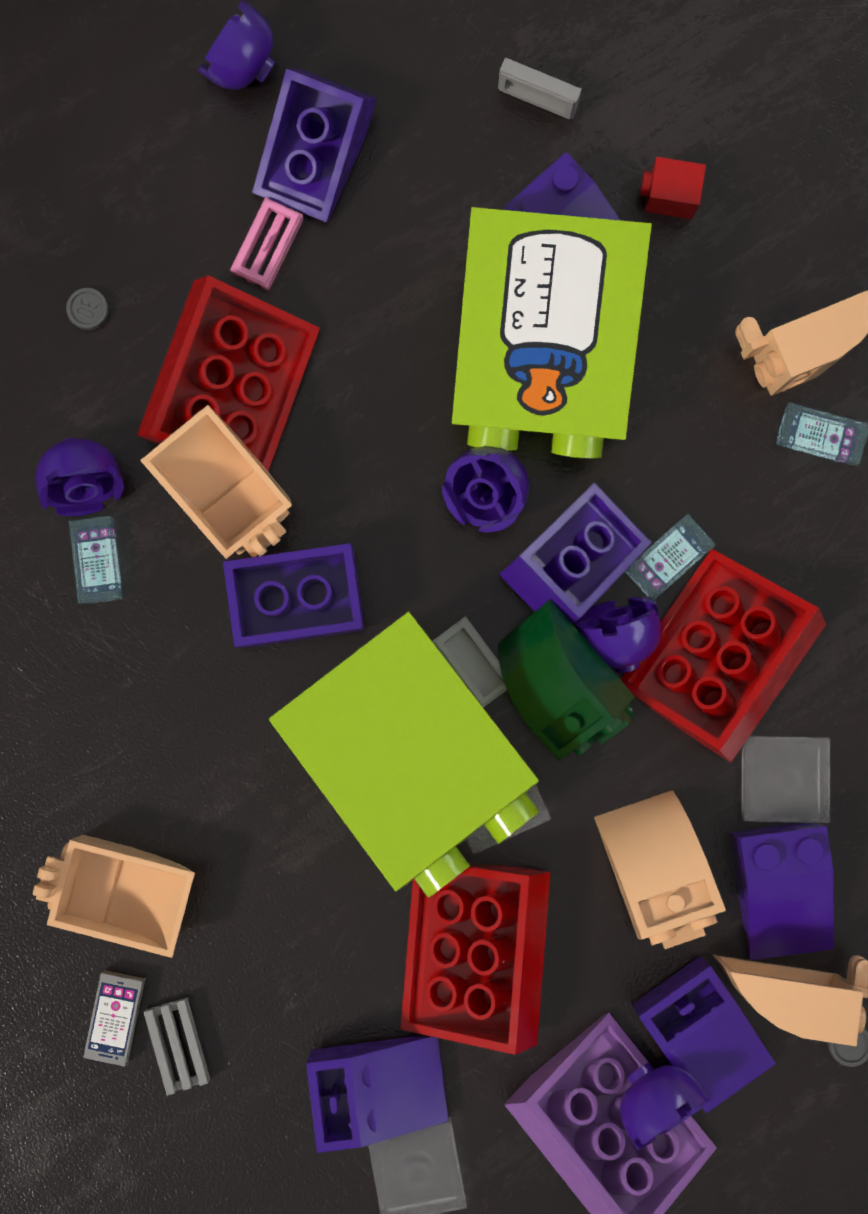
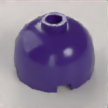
[198,0,275,90]
[35,437,124,516]
[442,446,530,533]
[574,597,661,673]
[619,1063,711,1151]

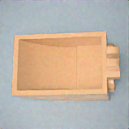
[735,290,868,396]
[140,405,292,559]
[594,790,726,949]
[32,835,195,958]
[713,955,868,1046]

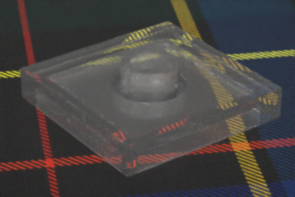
[742,736,830,823]
[368,1117,467,1214]

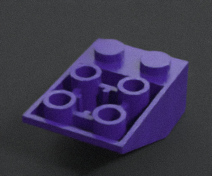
[631,956,776,1113]
[306,1035,449,1153]

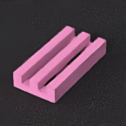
[230,197,304,291]

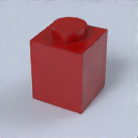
[639,157,706,220]

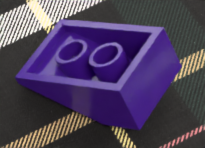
[252,68,377,222]
[504,152,621,221]
[499,483,652,624]
[730,821,834,960]

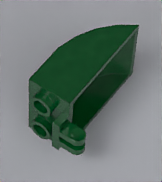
[498,599,635,761]

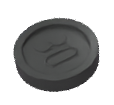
[66,288,109,330]
[827,1029,868,1067]

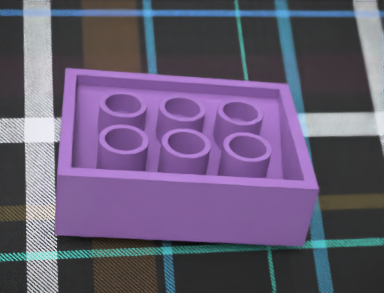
[504,1013,717,1214]

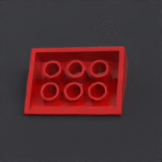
[137,275,320,471]
[620,549,827,763]
[400,863,551,1055]

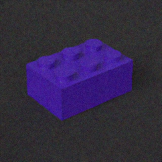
[223,543,366,649]

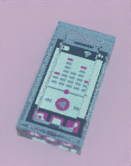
[776,402,868,466]
[625,514,716,600]
[69,516,123,604]

